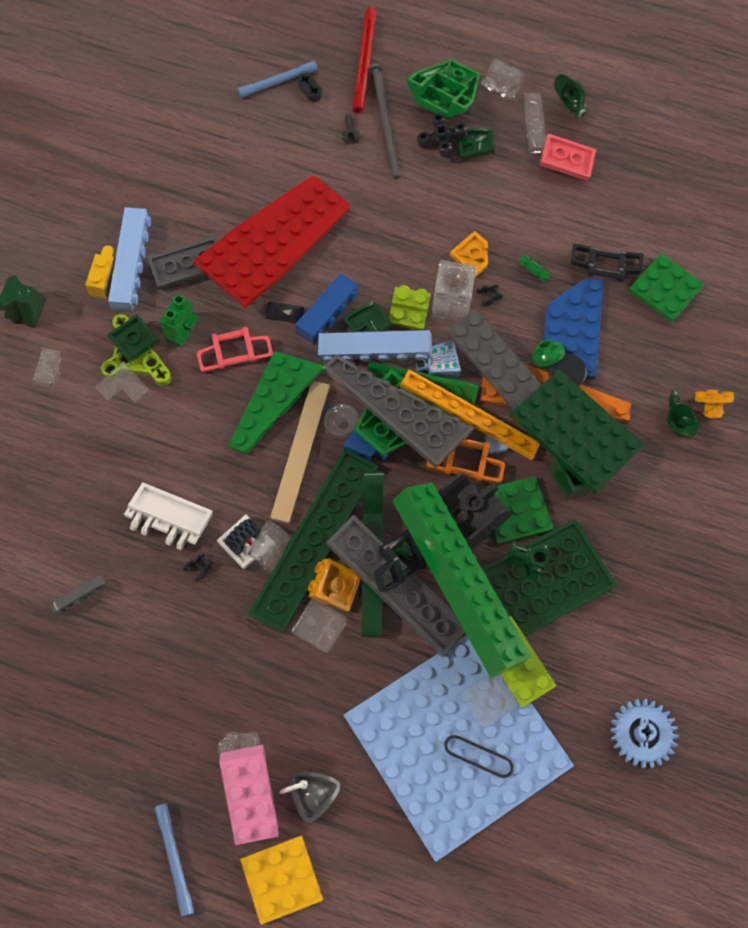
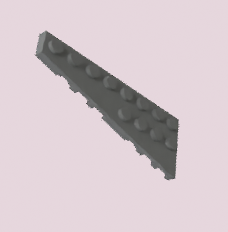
[323,355,474,468]

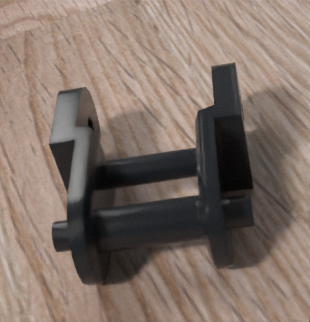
[476,285,503,306]
[183,553,213,582]

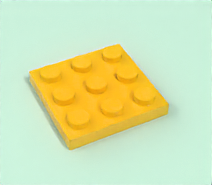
[240,836,323,925]

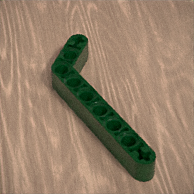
[361,471,384,637]

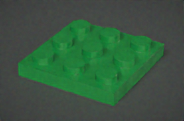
[628,253,704,323]
[480,476,553,546]

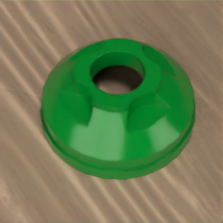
[532,339,566,367]

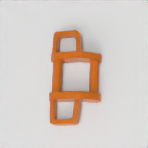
[426,439,505,484]

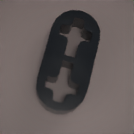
[298,73,322,102]

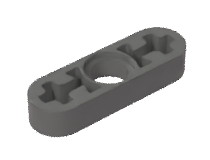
[50,576,107,616]

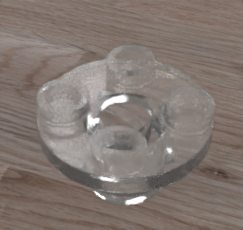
[218,732,261,754]

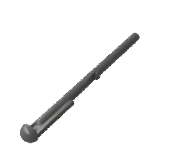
[369,63,400,179]

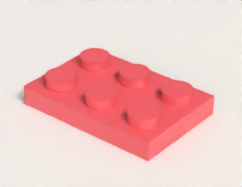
[539,133,596,181]

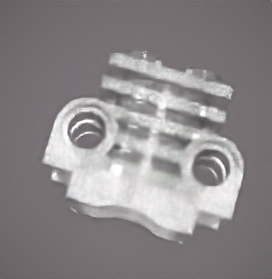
[431,260,476,321]

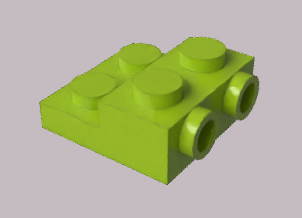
[389,285,431,331]

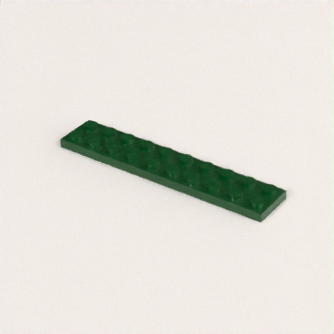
[248,448,378,634]

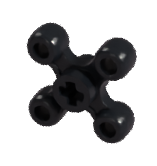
[417,113,468,158]

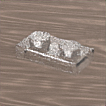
[33,348,62,387]

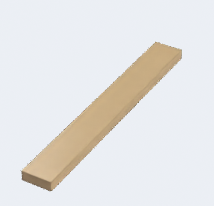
[270,381,330,524]

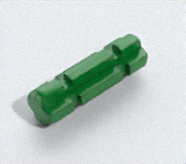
[519,254,550,282]

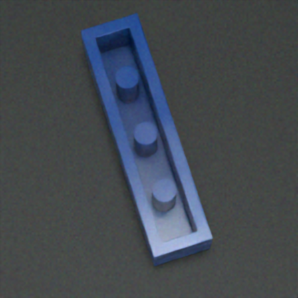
[295,273,358,345]

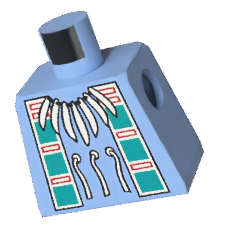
[415,340,461,379]

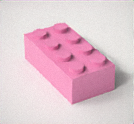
[220,745,278,845]

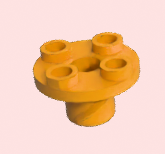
[695,390,734,419]

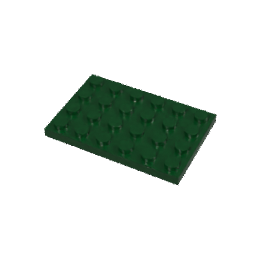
[509,369,645,495]
[482,519,617,637]

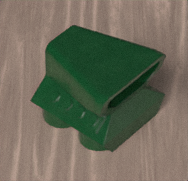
[0,275,46,328]

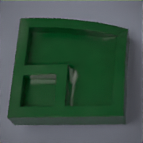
[459,128,495,161]
[343,301,394,332]

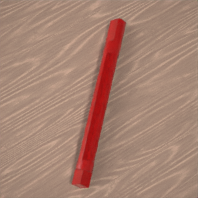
[352,6,376,114]

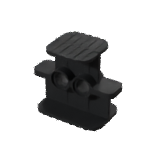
[438,474,511,550]

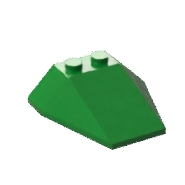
[406,59,480,119]
[354,369,443,456]

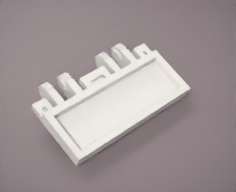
[124,482,213,550]

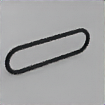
[444,735,514,778]

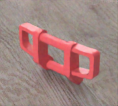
[197,327,273,373]

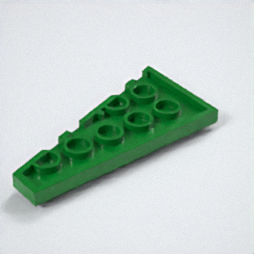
[228,351,324,455]

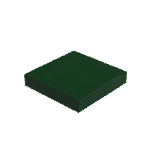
[107,314,160,363]

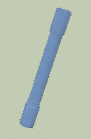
[237,61,318,98]
[154,803,194,917]

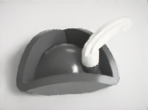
[279,772,341,824]

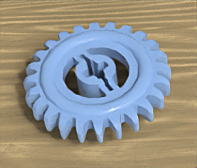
[610,699,679,768]

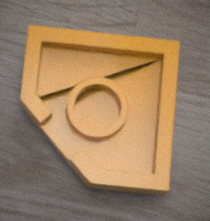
[449,231,488,278]

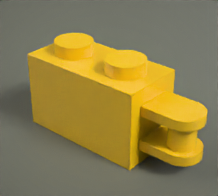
[85,245,116,299]

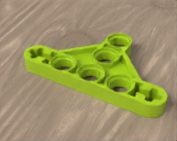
[101,314,171,386]

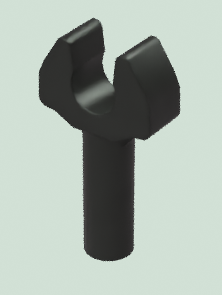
[342,114,359,144]

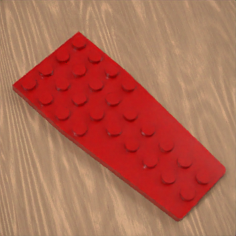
[193,176,350,309]

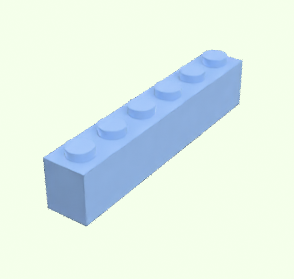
[108,207,151,312]
[318,330,432,362]

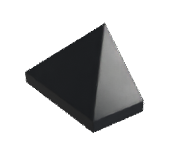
[265,301,304,323]

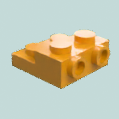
[308,559,361,612]

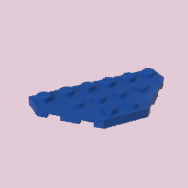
[543,278,604,380]

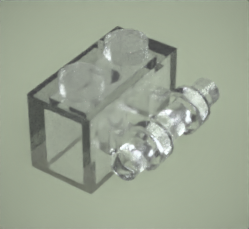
[481,58,525,98]

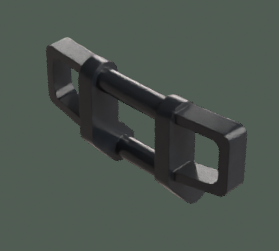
[570,244,644,281]
[374,529,428,593]

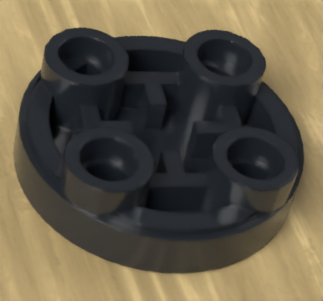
[548,354,587,387]

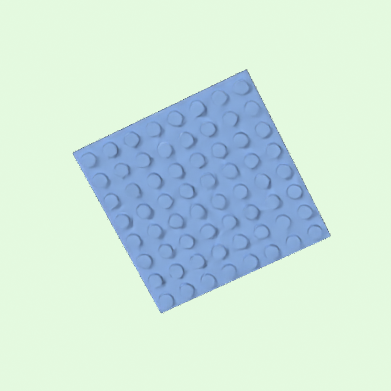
[343,635,574,862]

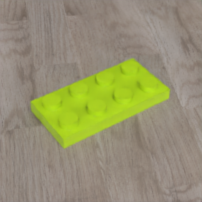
[500,616,556,709]

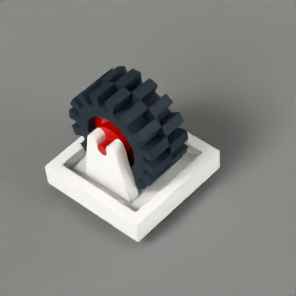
[217,515,273,570]

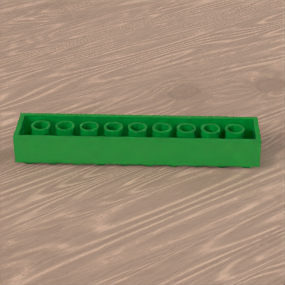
[392,483,532,678]

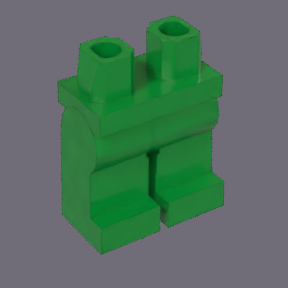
[160,294,199,347]

